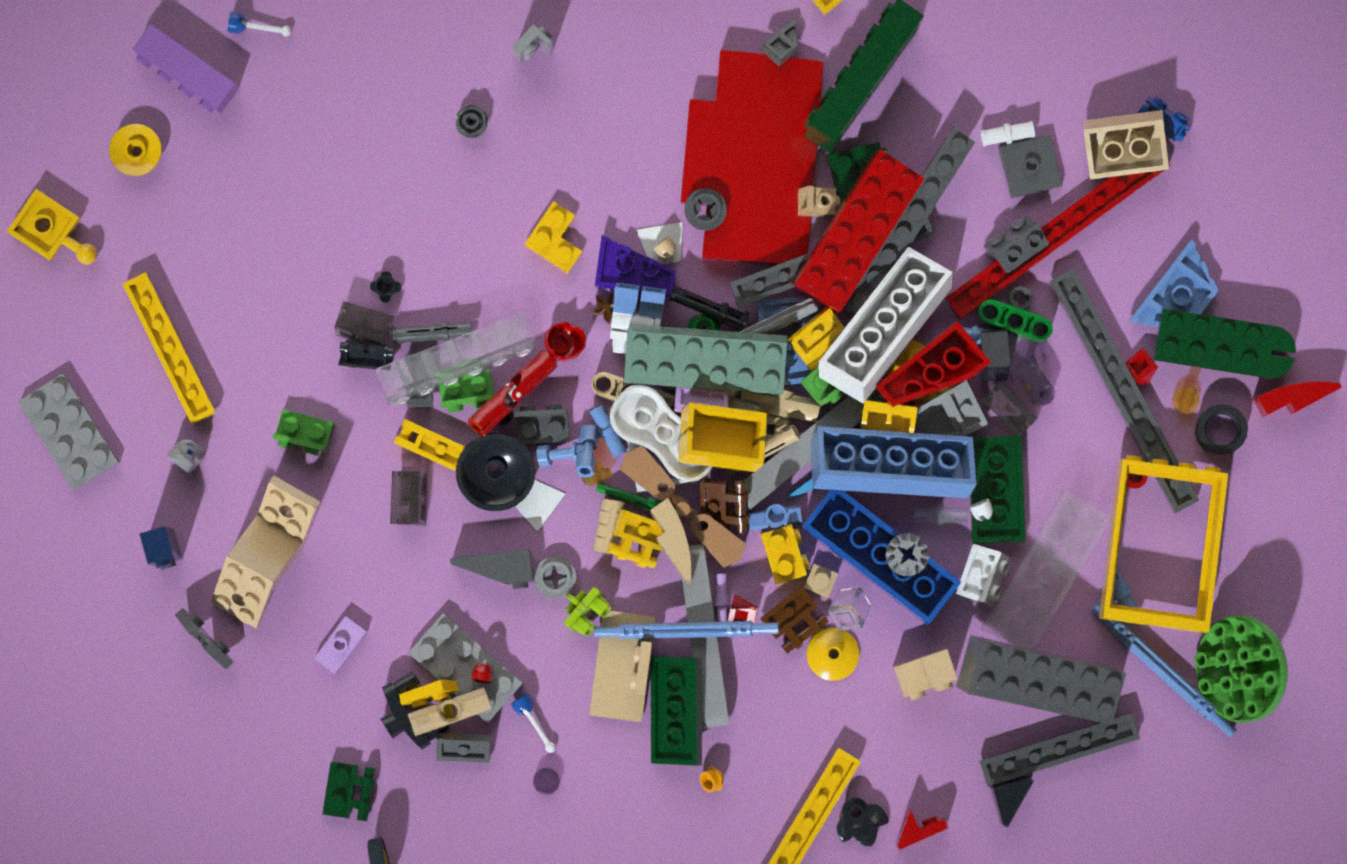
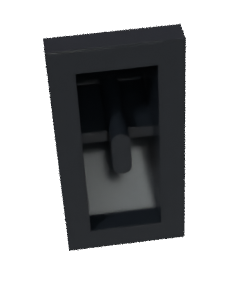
[980,329,1011,381]
[990,777,1034,827]

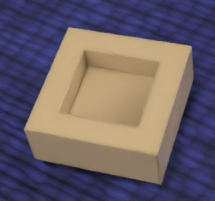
[804,564,838,598]

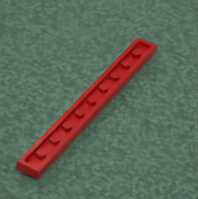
[944,163,1171,320]

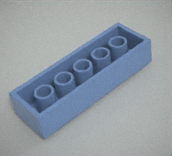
[811,426,976,498]

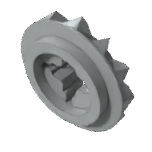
[886,533,929,576]
[534,556,576,599]

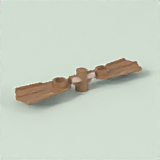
[619,446,746,568]

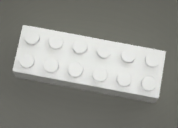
[819,247,953,404]

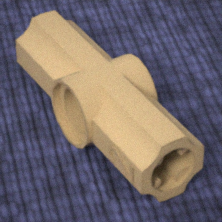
[741,390,820,423]
[408,687,491,736]

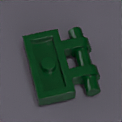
[322,761,377,821]

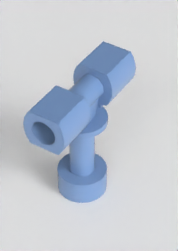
[536,425,599,477]
[747,504,802,531]

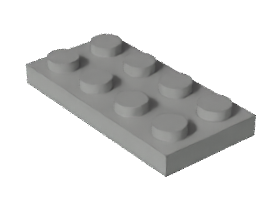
[18,374,120,491]
[408,613,523,723]

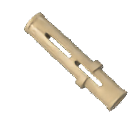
[726,424,801,476]

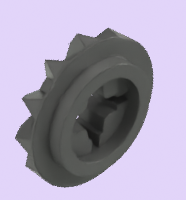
[684,189,727,231]

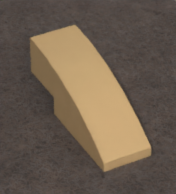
[650,498,692,585]

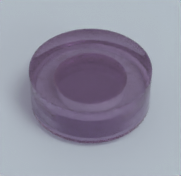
[533,768,560,795]

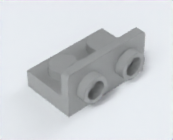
[512,24,553,64]

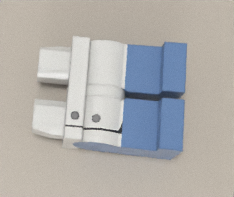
[610,283,667,354]

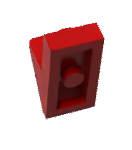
[896,809,948,850]

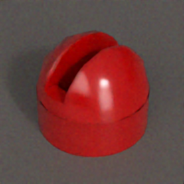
[471,663,493,684]

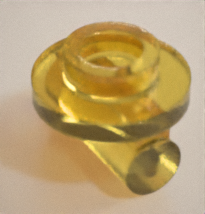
[1172,386,1199,414]
[582,460,612,486]

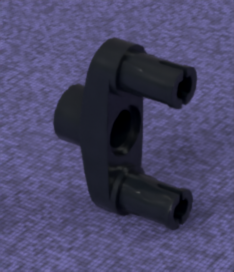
[380,671,450,750]

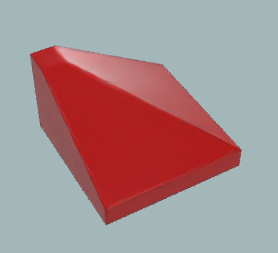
[1125,348,1158,388]
[728,595,758,623]

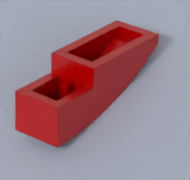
[1253,381,1342,417]

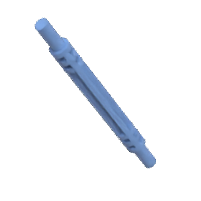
[1091,603,1237,737]
[594,621,779,639]

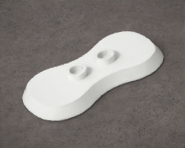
[610,384,712,482]

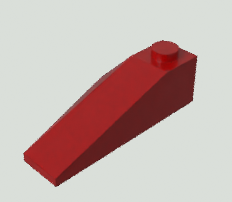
[875,321,991,407]

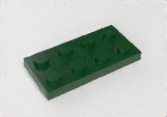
[970,436,1026,543]
[650,656,702,766]

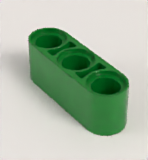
[977,299,1053,343]

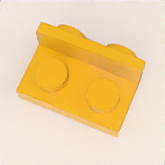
[760,524,810,585]

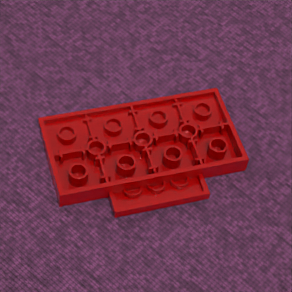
[680,50,824,266]

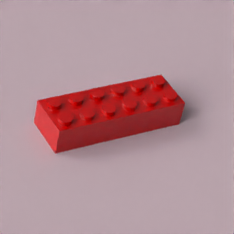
[791,149,925,313]

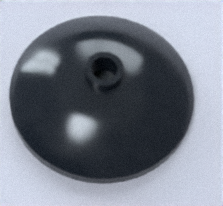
[456,433,535,511]

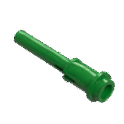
[596,482,676,513]

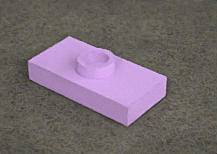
[674,387,729,413]
[314,616,367,674]

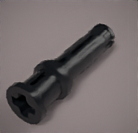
[669,285,749,332]

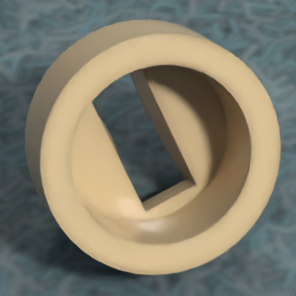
[653,236,676,259]

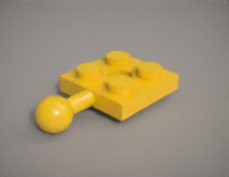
[6,189,97,265]

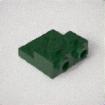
[828,142,888,206]

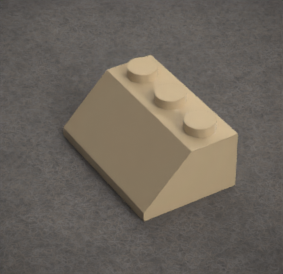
[1083,110,1169,179]

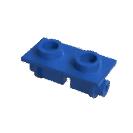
[1138,96,1192,142]

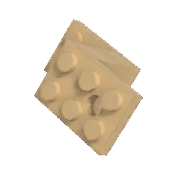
[210,476,320,628]

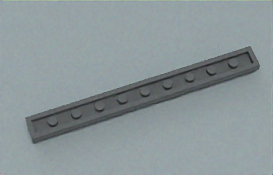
[1050,268,1199,514]

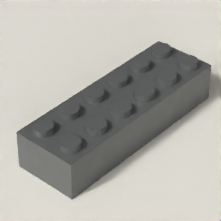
[956,635,1126,725]

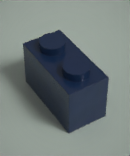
[139,526,182,570]

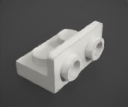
[956,544,1010,607]

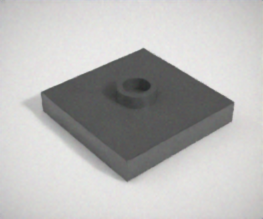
[998,135,1063,199]

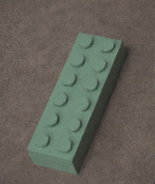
[624,324,787,394]

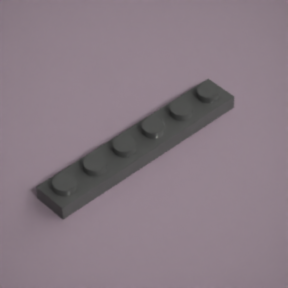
[979,713,1140,787]

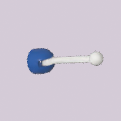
[228,12,292,36]
[510,693,556,753]

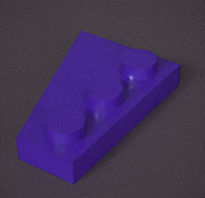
[595,235,676,297]

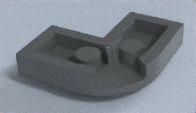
[175,608,233,669]

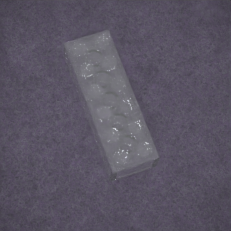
[981,490,1111,649]

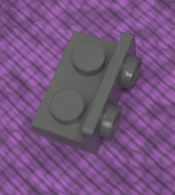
[514,405,569,445]

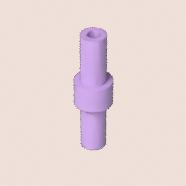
[714,574,730,622]

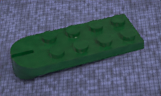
[1153,308,1296,379]

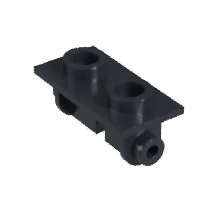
[338,340,395,371]

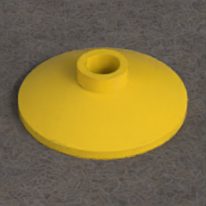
[109,124,162,176]
[807,628,860,681]

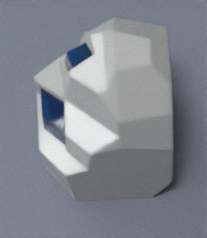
[167,440,204,473]

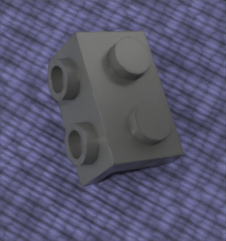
[984,216,1049,273]

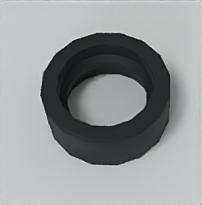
[1195,404,1248,456]

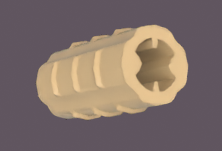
[593,499,625,555]

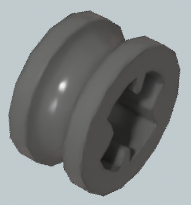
[1008,286,1033,310]

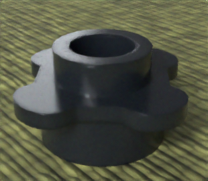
[370,271,402,303]

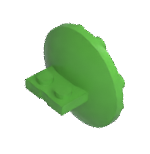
[1194,615,1288,723]

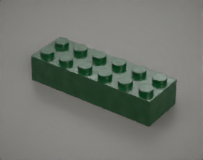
[804,0,924,154]

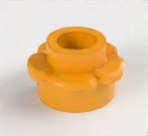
[700,766,724,792]

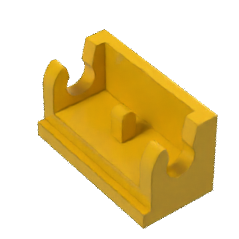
[861,400,918,433]

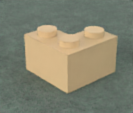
[893,649,958,701]

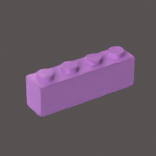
[132,24,239,114]

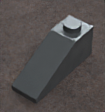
[450,549,534,589]

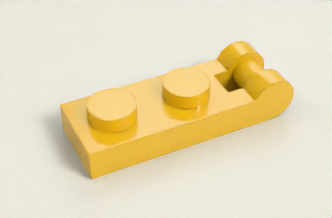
[393,419,465,472]

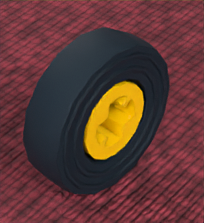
[367,837,389,864]

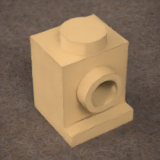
[798,186,840,217]

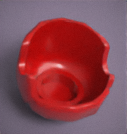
[544,321,587,362]

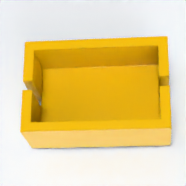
[678,403,767,472]

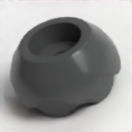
[456,105,488,138]

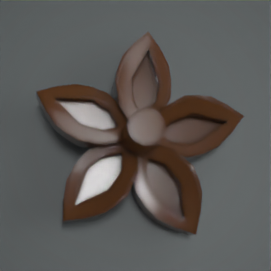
[592,294,614,324]

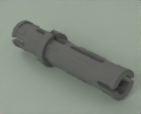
[392,321,473,344]

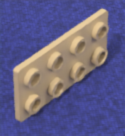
[589,611,655,722]

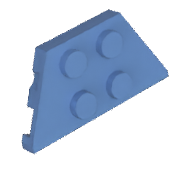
[1129,240,1219,328]

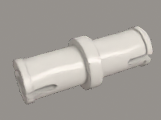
[980,121,1035,147]

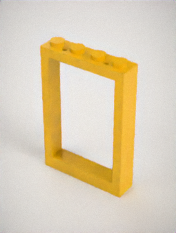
[1099,455,1228,633]

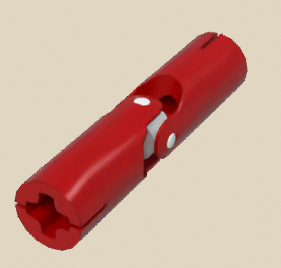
[467,350,558,436]

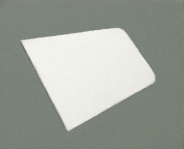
[637,222,683,264]
[515,480,565,531]

